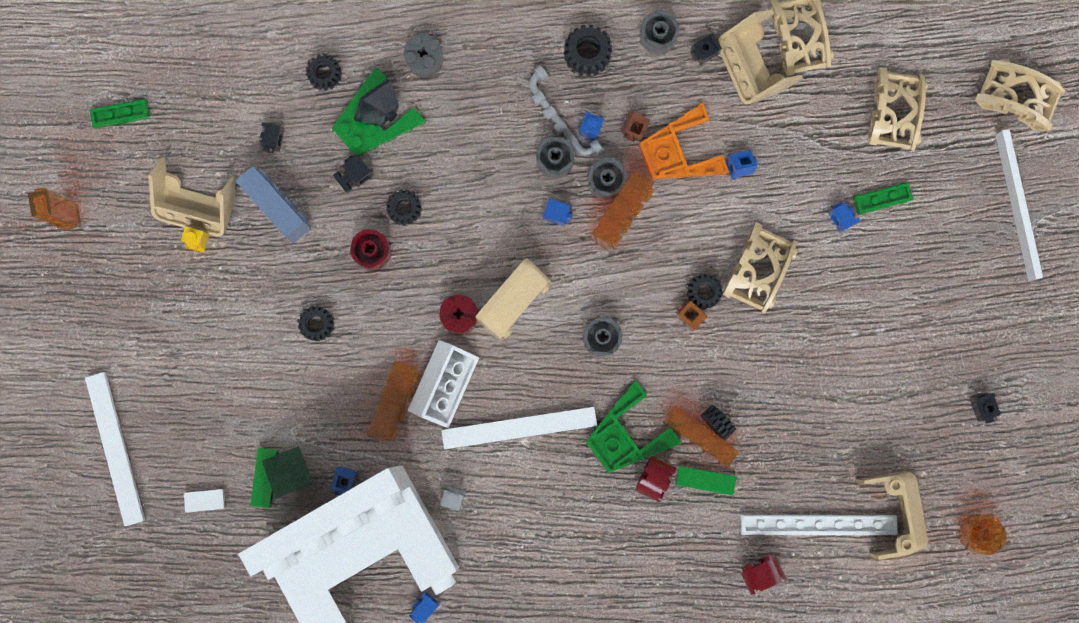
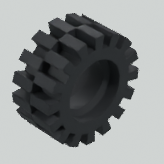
[306,54,342,91]
[386,189,422,226]
[687,274,723,309]
[297,306,334,341]
[700,404,736,440]

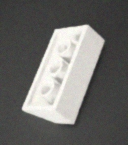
[408,340,479,428]

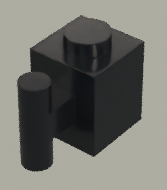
[333,154,373,194]

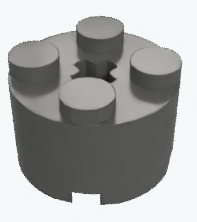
[640,10,680,54]
[404,34,444,78]
[536,136,574,179]
[588,158,627,200]
[583,317,622,357]

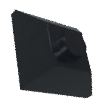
[353,79,399,125]

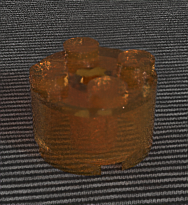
[959,514,1007,555]

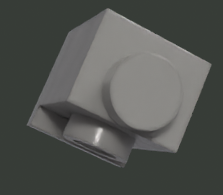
[440,485,466,511]

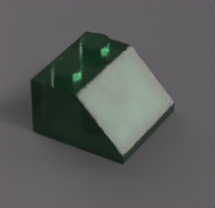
[262,446,313,498]

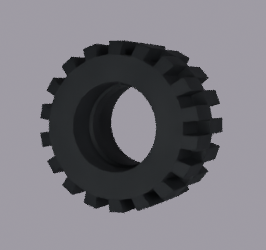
[564,24,612,77]

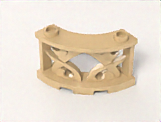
[770,0,834,76]
[975,59,1065,131]
[867,67,928,151]
[723,222,798,313]

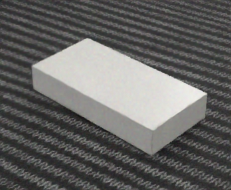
[184,489,226,512]

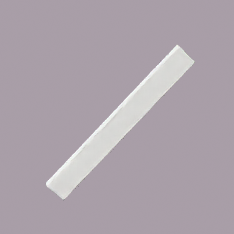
[996,129,1043,281]
[85,372,146,527]
[441,407,597,449]
[740,515,898,535]

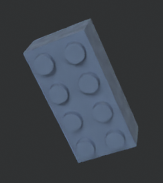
[236,166,311,243]

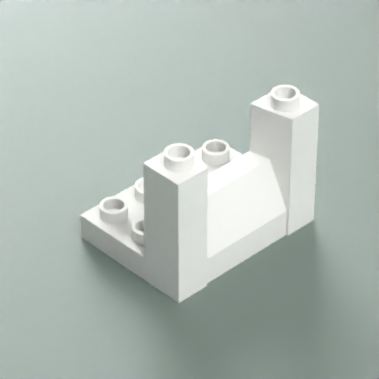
[239,465,459,623]

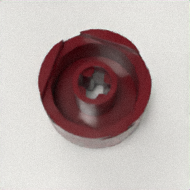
[350,229,392,271]
[439,295,479,335]
[635,456,676,503]
[740,554,787,595]

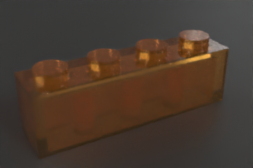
[27,188,81,230]
[367,360,420,441]
[662,405,739,468]

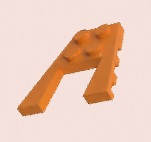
[639,103,729,180]

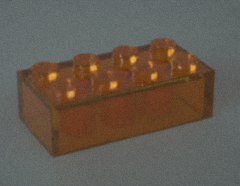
[590,170,655,252]

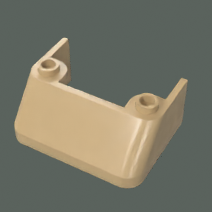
[718,10,803,104]
[148,157,235,236]
[476,258,551,342]
[856,472,928,560]

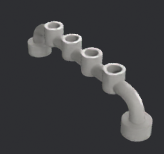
[529,64,604,156]

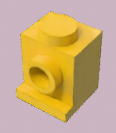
[181,226,210,253]

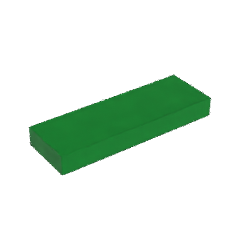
[90,99,150,129]
[853,182,914,215]
[250,448,278,508]
[675,466,737,496]

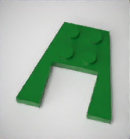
[332,66,426,156]
[585,381,682,473]

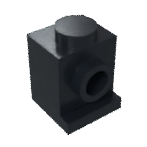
[690,33,722,65]
[260,122,284,153]
[970,393,1001,424]

